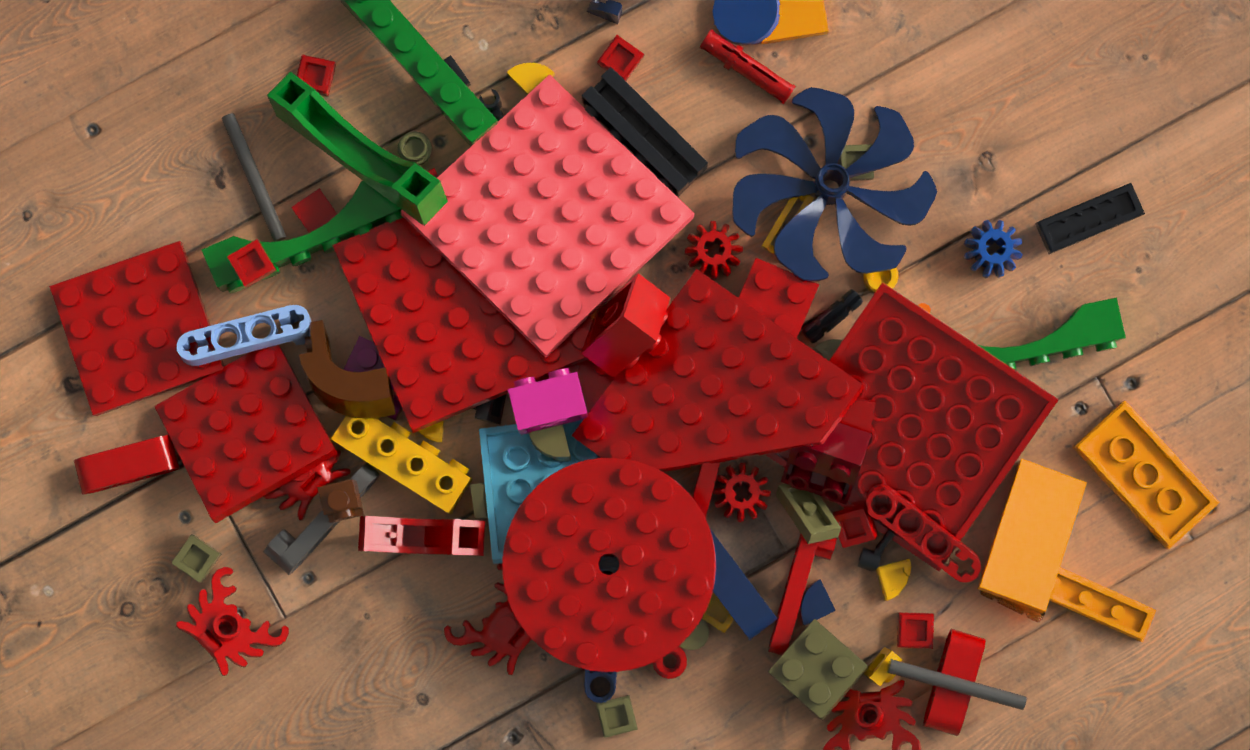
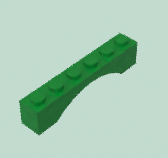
[340,0,498,146]
[267,72,448,226]
[202,181,404,294]
[978,297,1126,369]

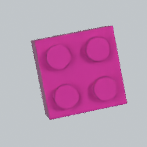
[508,368,588,435]

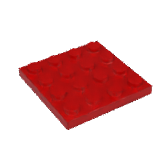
[49,241,224,416]
[154,344,338,523]

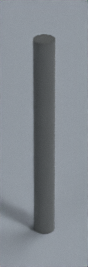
[221,113,287,242]
[887,659,1027,710]

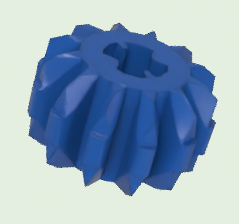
[964,220,1023,278]

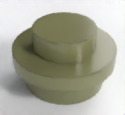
[398,131,432,165]

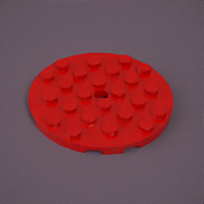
[502,457,716,672]

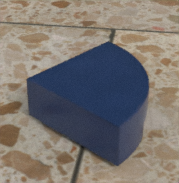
[587,0,622,24]
[800,579,836,626]

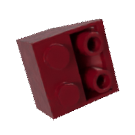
[780,423,872,505]

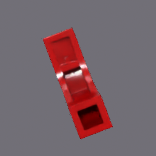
[358,516,485,556]

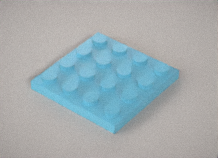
[479,420,600,564]

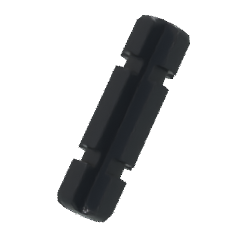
[802,289,863,344]

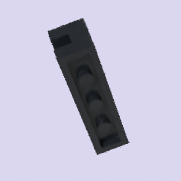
[582,67,708,197]

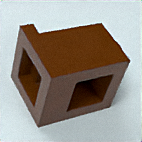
[318,479,364,523]

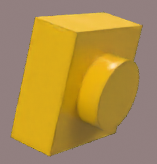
[864,647,902,686]

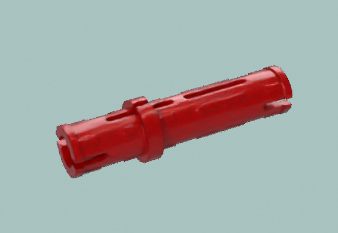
[699,29,796,105]

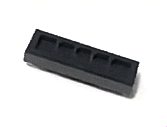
[1035,183,1145,255]

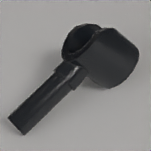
[479,89,504,121]
[858,528,896,571]

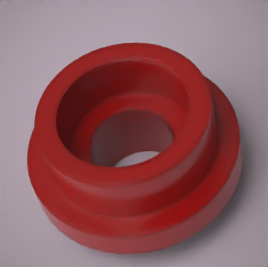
[652,647,687,679]

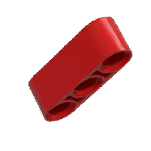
[74,435,180,495]
[923,628,986,736]

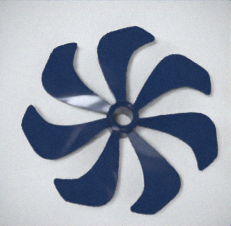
[732,87,937,281]

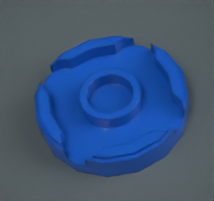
[712,0,780,45]

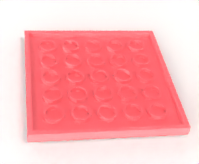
[401,75,695,358]

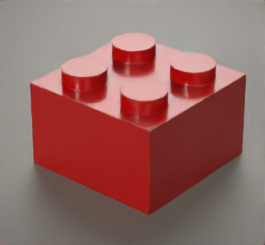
[739,258,820,338]
[581,273,670,378]

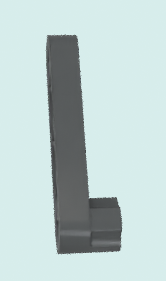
[263,463,380,575]

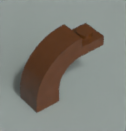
[299,320,396,419]

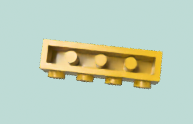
[331,416,473,514]

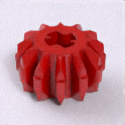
[684,221,743,280]
[712,463,771,522]

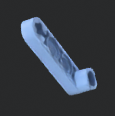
[177,305,312,366]

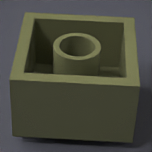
[768,619,868,721]

